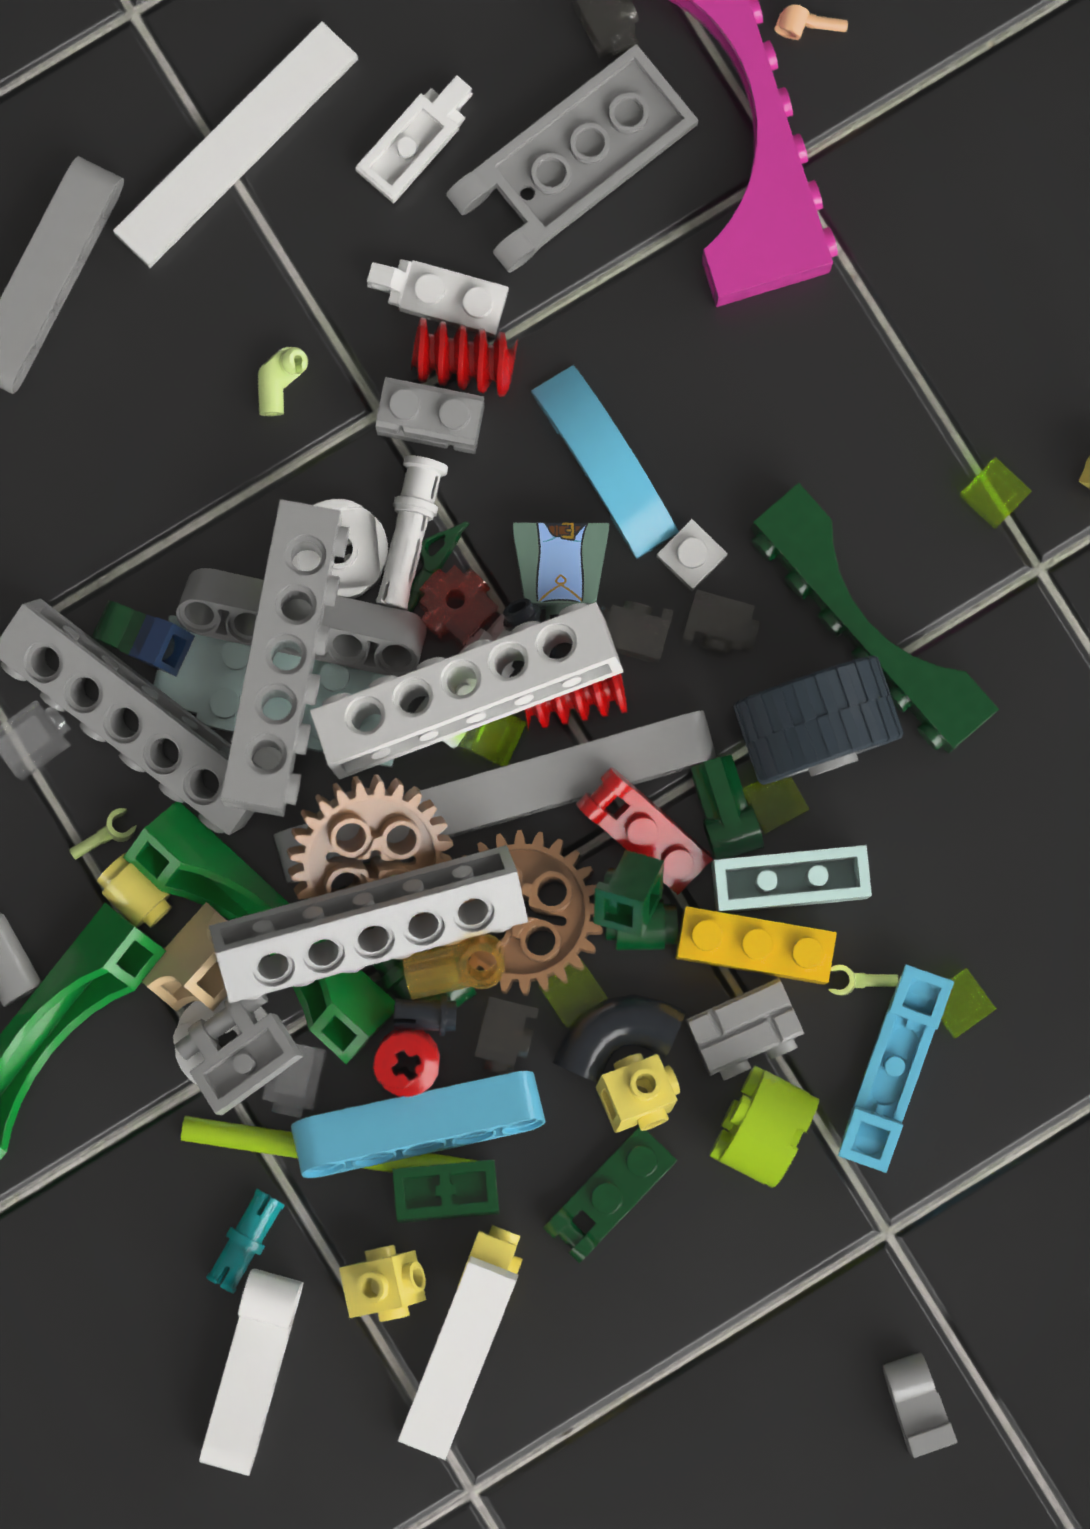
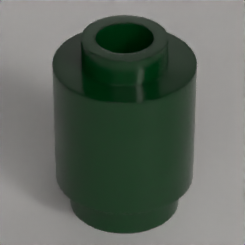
[605,899,678,951]

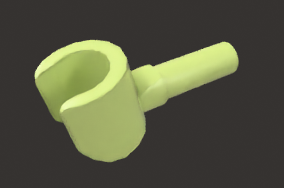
[69,808,137,860]
[828,965,898,996]

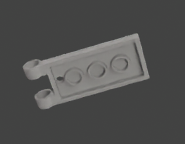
[446,44,698,272]

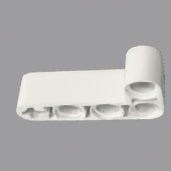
[199,1268,303,1476]

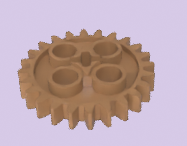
[287,775,453,930]
[451,830,603,996]

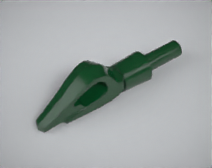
[407,521,470,612]

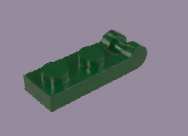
[543,1127,678,1263]

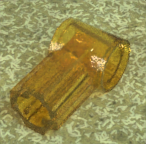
[402,933,505,1000]

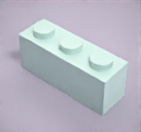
[711,845,872,913]

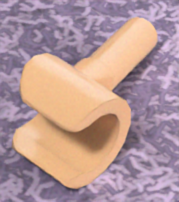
[775,4,848,40]

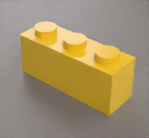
[675,906,837,985]

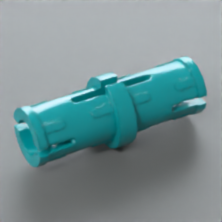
[206,1189,285,1294]

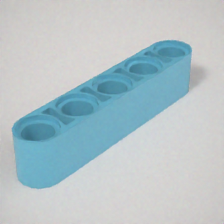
[291,1071,546,1178]

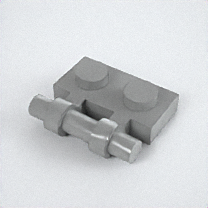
[175,994,304,1115]

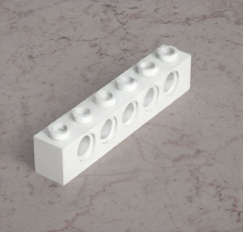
[310,602,624,780]

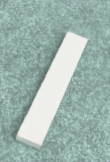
[113,22,358,268]

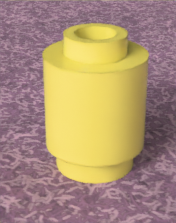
[97,853,172,928]

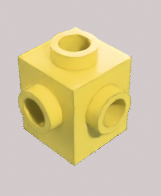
[596,1053,680,1133]
[339,1245,426,1322]

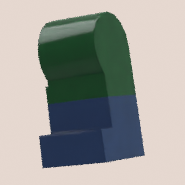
[91,600,195,677]

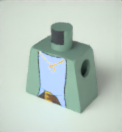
[513,523,609,621]

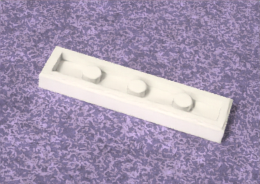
[398,1256,518,1460]

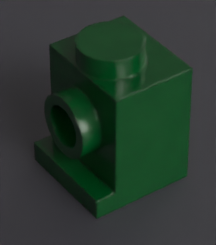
[594,850,664,937]

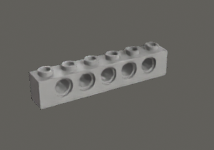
[221,499,349,817]
[0,598,264,835]
[209,845,528,1003]

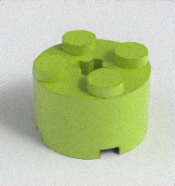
[709,1065,819,1188]

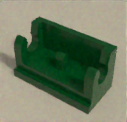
[392,1160,499,1223]

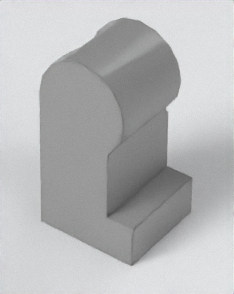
[882,1352,958,1458]

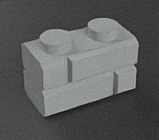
[375,377,485,454]
[685,978,804,1080]

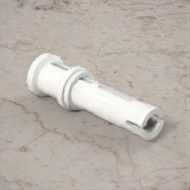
[376,455,448,611]

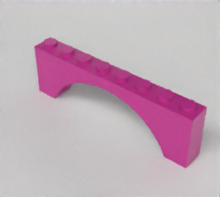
[669,0,838,307]

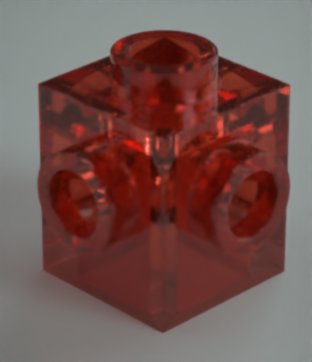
[419,565,498,649]

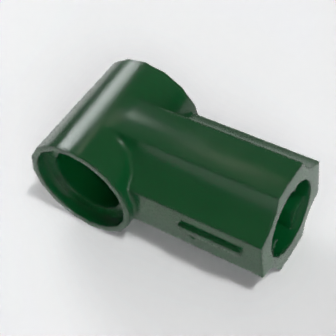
[690,754,764,860]

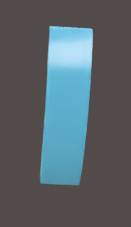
[531,365,679,560]
[838,964,954,1173]

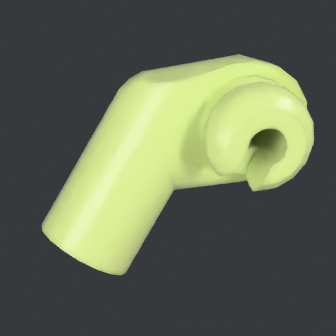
[258,347,308,416]

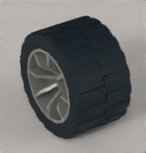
[733,655,904,785]

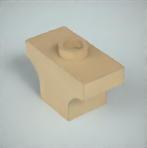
[142,902,227,1012]

